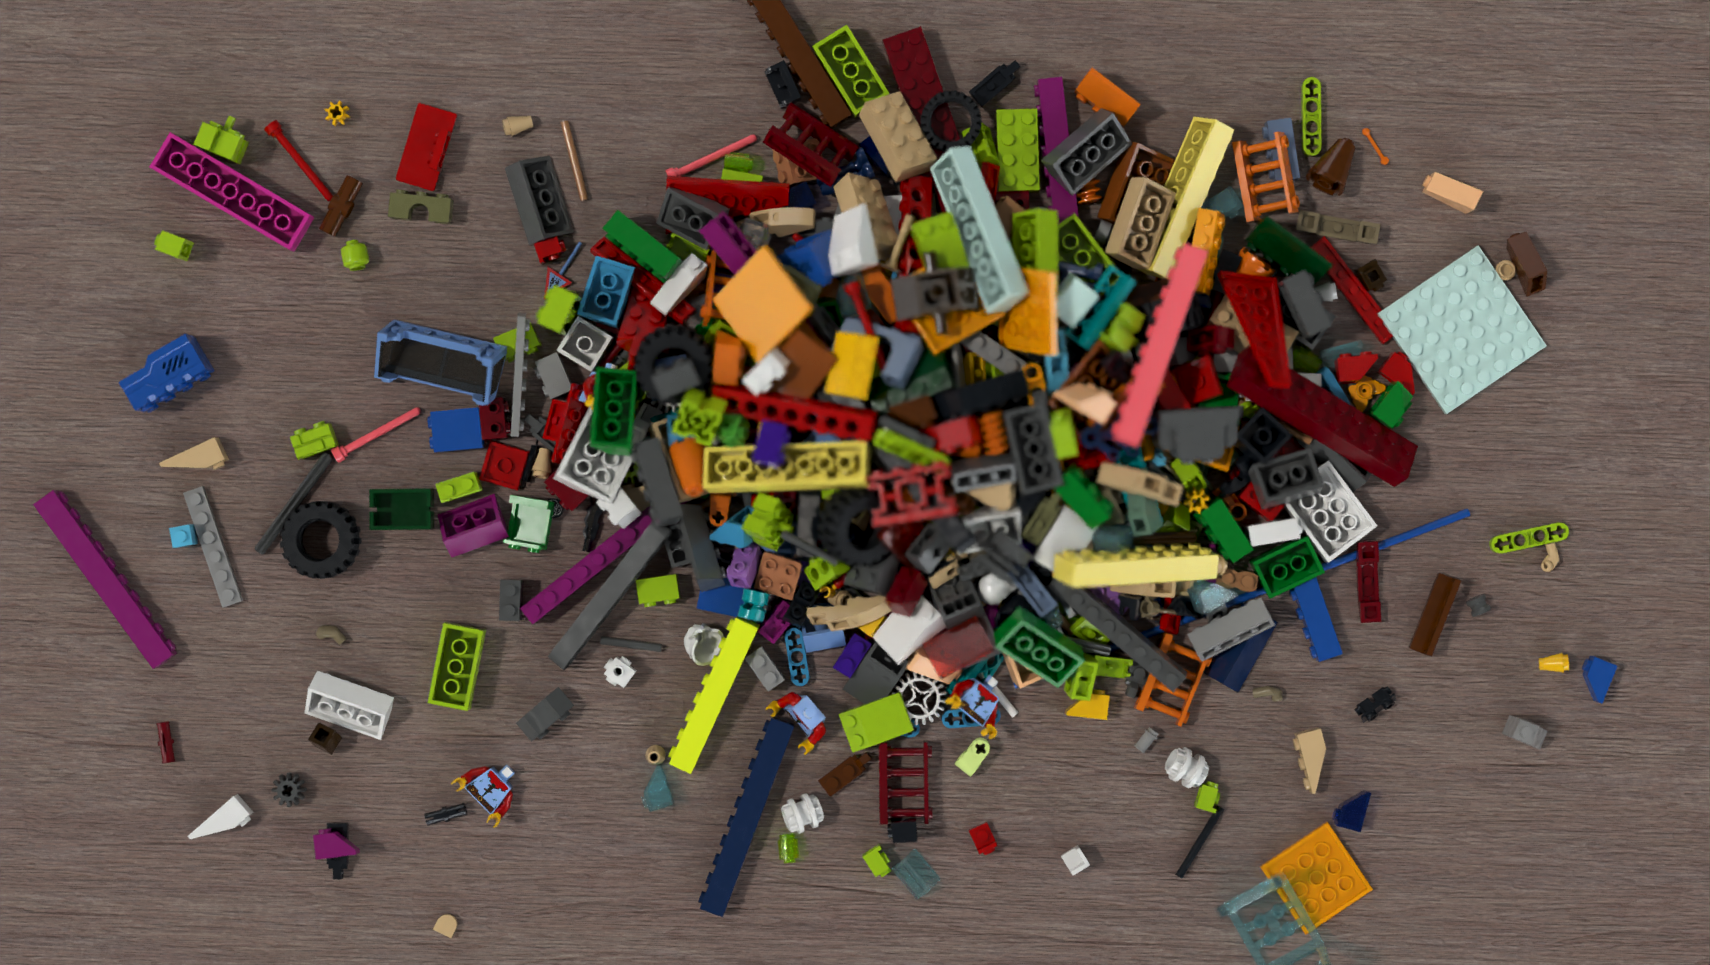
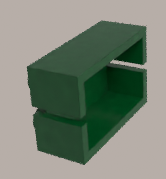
[369,489,434,530]

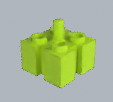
[194,116,249,164]
[1093,303,1145,352]
[672,388,727,447]
[741,492,795,551]

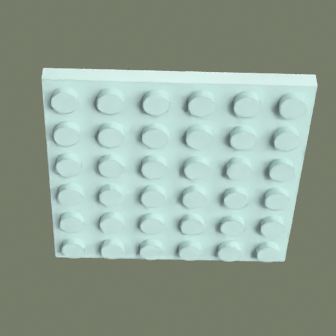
[1377,245,1547,414]

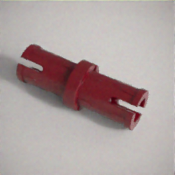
[156,721,175,764]

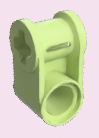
[955,737,990,777]

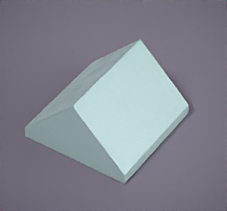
[1056,272,1100,329]

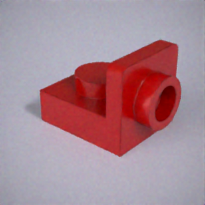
[968,821,998,855]

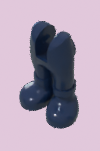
[816,147,876,196]
[1058,261,1105,302]

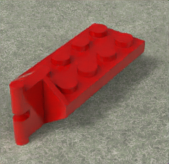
[616,272,668,371]

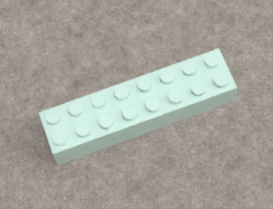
[930,146,1029,314]

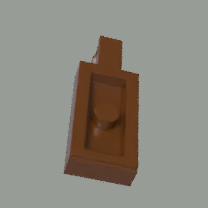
[818,752,871,797]

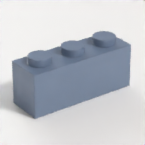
[1262,118,1300,182]

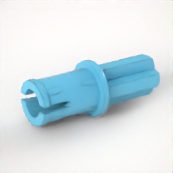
[1149,448,1166,467]

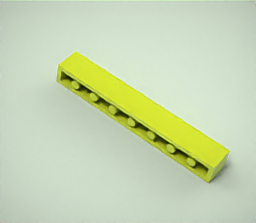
[668,615,760,774]

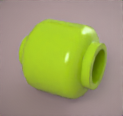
[341,240,369,271]

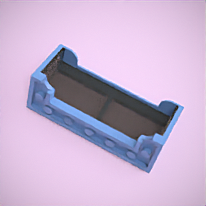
[374,320,507,405]

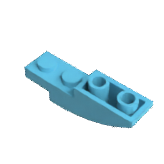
[1044,328,1068,400]

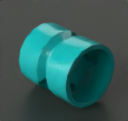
[738,588,769,622]

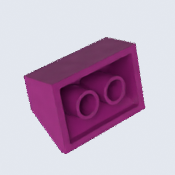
[438,494,509,558]

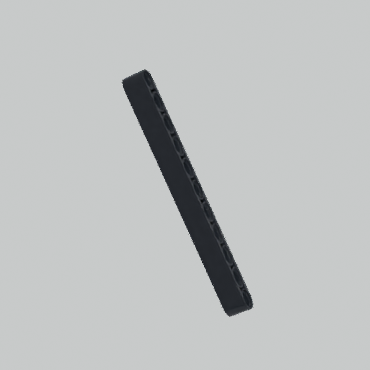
[821,375,978,555]

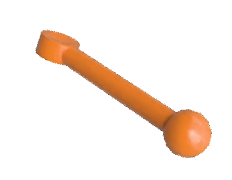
[1362,128,1389,165]

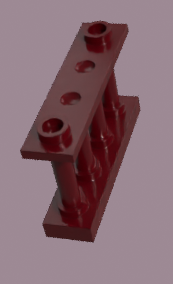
[763,103,858,187]
[879,741,933,825]

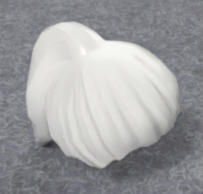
[977,573,1017,605]

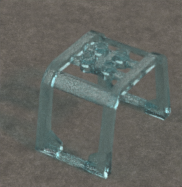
[1216,872,1332,965]

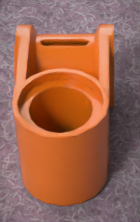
[709,493,732,527]

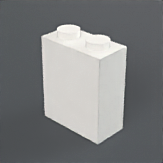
[1243,518,1303,546]

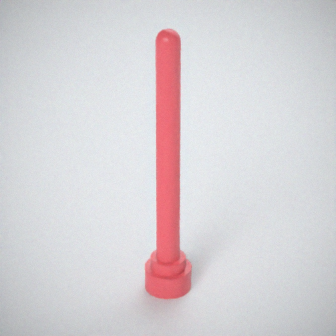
[665,134,757,177]
[331,407,421,463]

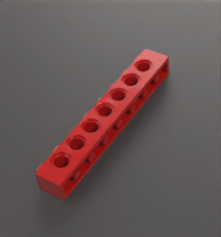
[895,175,932,338]
[712,384,878,442]

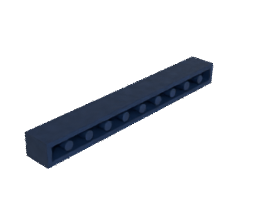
[698,717,795,917]

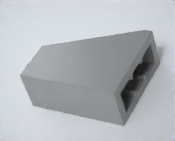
[1502,715,1548,750]

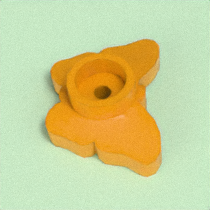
[1348,375,1386,412]

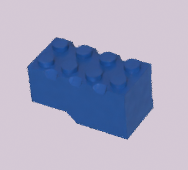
[776,229,840,287]
[119,334,215,413]

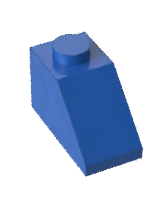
[1582,656,1617,704]

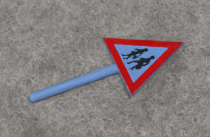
[544,242,582,300]

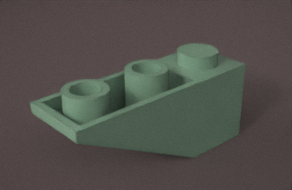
[1127,468,1163,536]

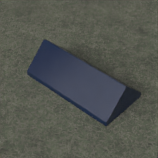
[1203,602,1278,693]

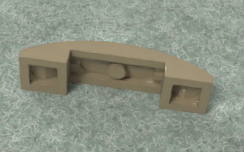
[1296,210,1381,245]

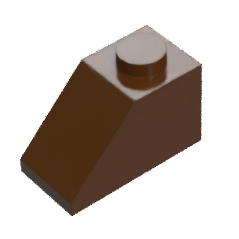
[888,394,937,430]

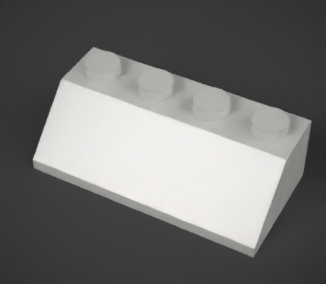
[304,671,394,740]

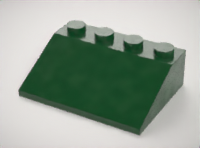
[1244,216,1333,286]
[868,337,958,419]

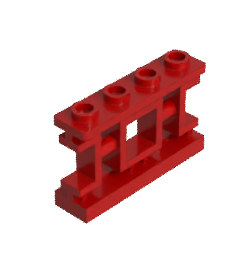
[866,460,959,527]

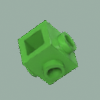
[717,414,750,448]

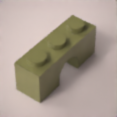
[388,190,454,225]

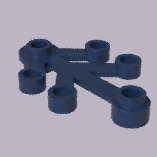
[1080,405,1158,461]

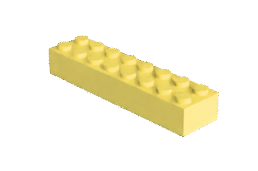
[1137,117,1234,280]
[703,441,871,493]
[1053,543,1219,588]

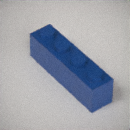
[1289,577,1343,662]

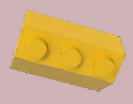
[825,331,878,401]

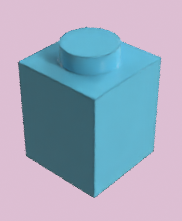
[169,524,198,548]

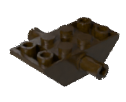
[890,251,979,336]

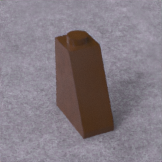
[1506,231,1548,297]

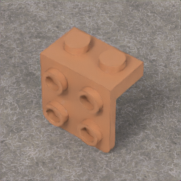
[772,139,823,187]
[754,551,802,600]

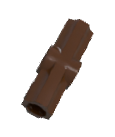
[319,175,363,237]

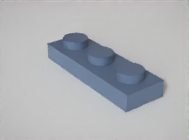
[1008,564,1058,618]

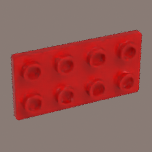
[395,103,457,191]
[542,383,588,464]

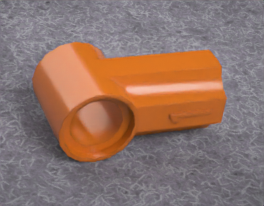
[1212,487,1247,522]

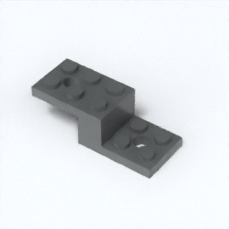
[922,560,1002,668]

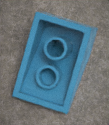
[577,256,635,329]

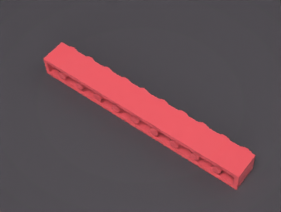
[1110,243,1208,448]

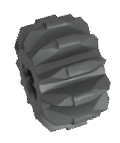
[271,772,307,807]

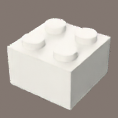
[556,316,614,372]

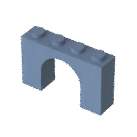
[830,317,924,390]

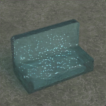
[1319,340,1364,373]
[891,849,940,900]

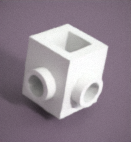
[604,656,637,688]

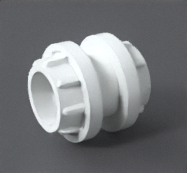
[1165,747,1209,788]
[781,793,824,834]

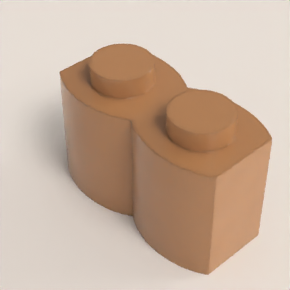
[1215,568,1258,592]

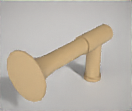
[880,214,915,273]

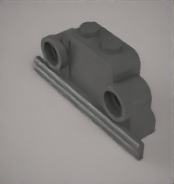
[1147,405,1243,464]

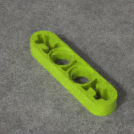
[1301,77,1322,157]
[874,429,950,474]
[1489,523,1569,553]

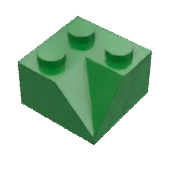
[1366,381,1413,429]

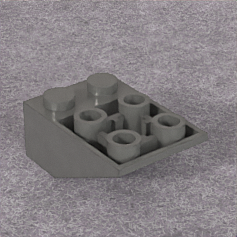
[843,641,908,704]

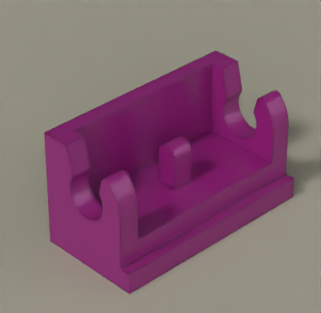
[757,597,791,644]

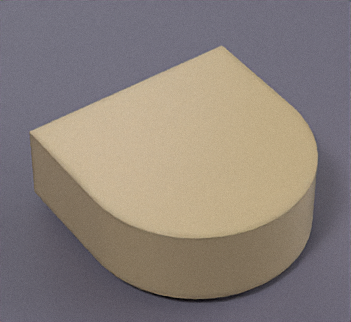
[433,914,458,938]

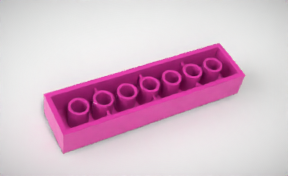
[149,132,315,252]

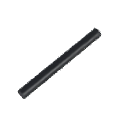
[1175,805,1225,878]

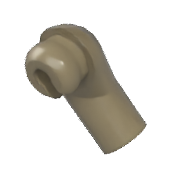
[316,625,347,646]
[1252,686,1283,702]

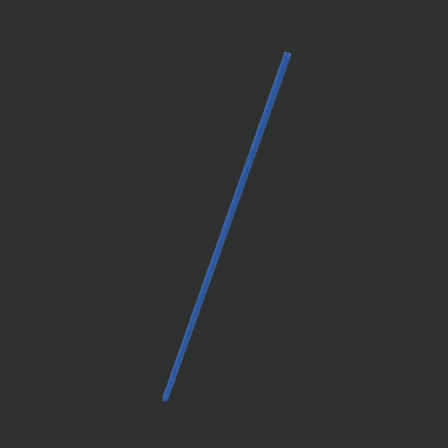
[1013,508,1470,689]

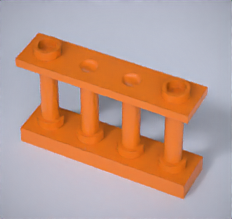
[1232,132,1300,222]
[700,249,732,326]
[1134,632,1212,727]

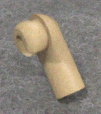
[1541,542,1559,572]

